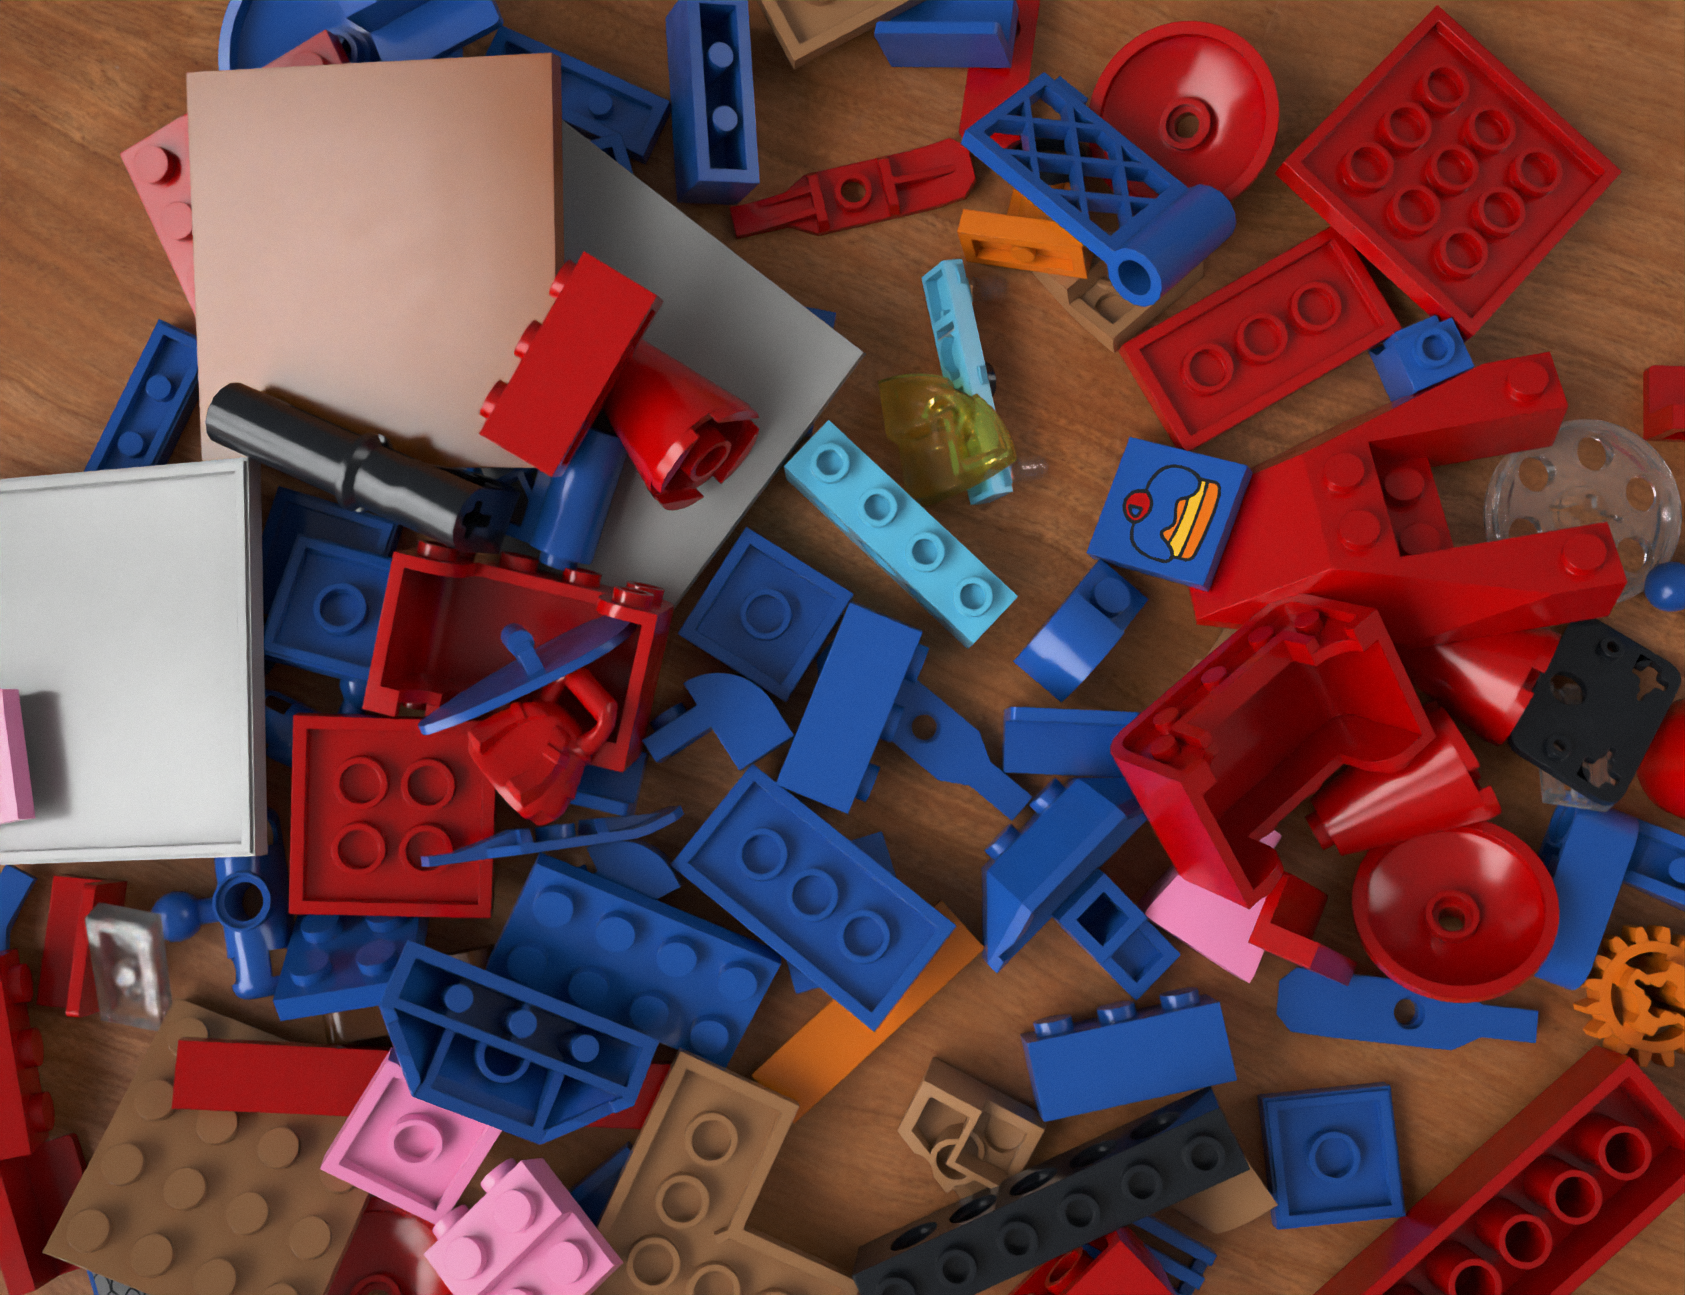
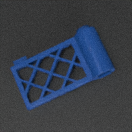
[961,72,1236,307]
[466,426,628,571]

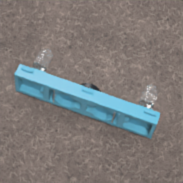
[921,259,1049,505]

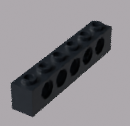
[852,1086,1250,1295]

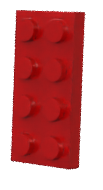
[1118,226,1403,452]

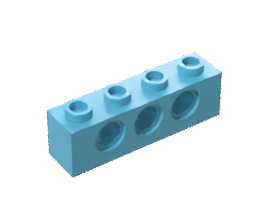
[784,420,1018,649]

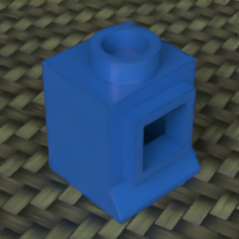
[1368,315,1475,402]

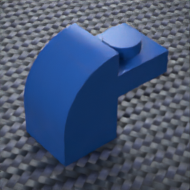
[642,673,795,771]

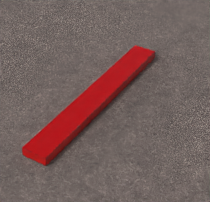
[171,1037,673,1129]

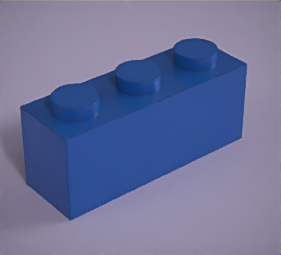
[665,0,760,205]
[776,601,929,814]
[1020,987,1237,1122]

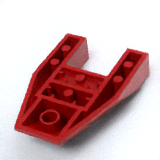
[1188,351,1628,650]

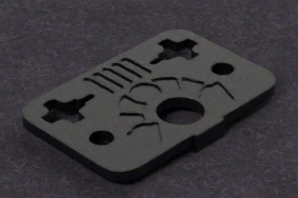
[1507,618,1681,806]

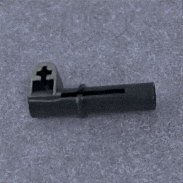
[205,382,521,554]

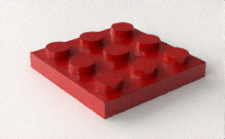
[288,712,498,918]

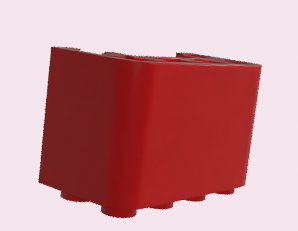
[362,539,674,773]
[1110,594,1436,909]

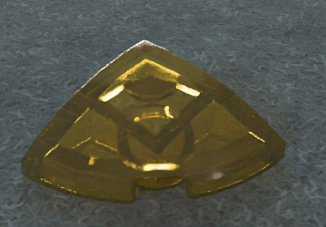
[878,373,1018,508]

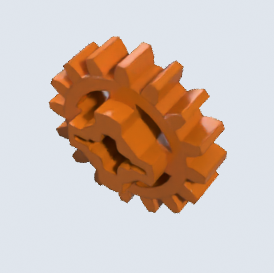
[1573,924,1685,1068]

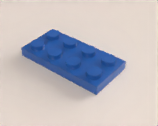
[670,763,957,1032]
[485,852,781,1068]

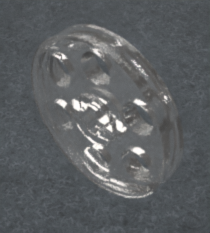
[1483,419,1682,603]

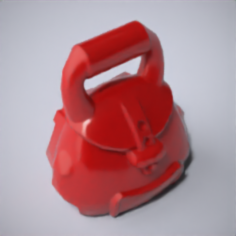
[468,666,618,826]

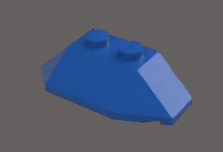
[981,778,1147,973]
[378,940,660,1145]

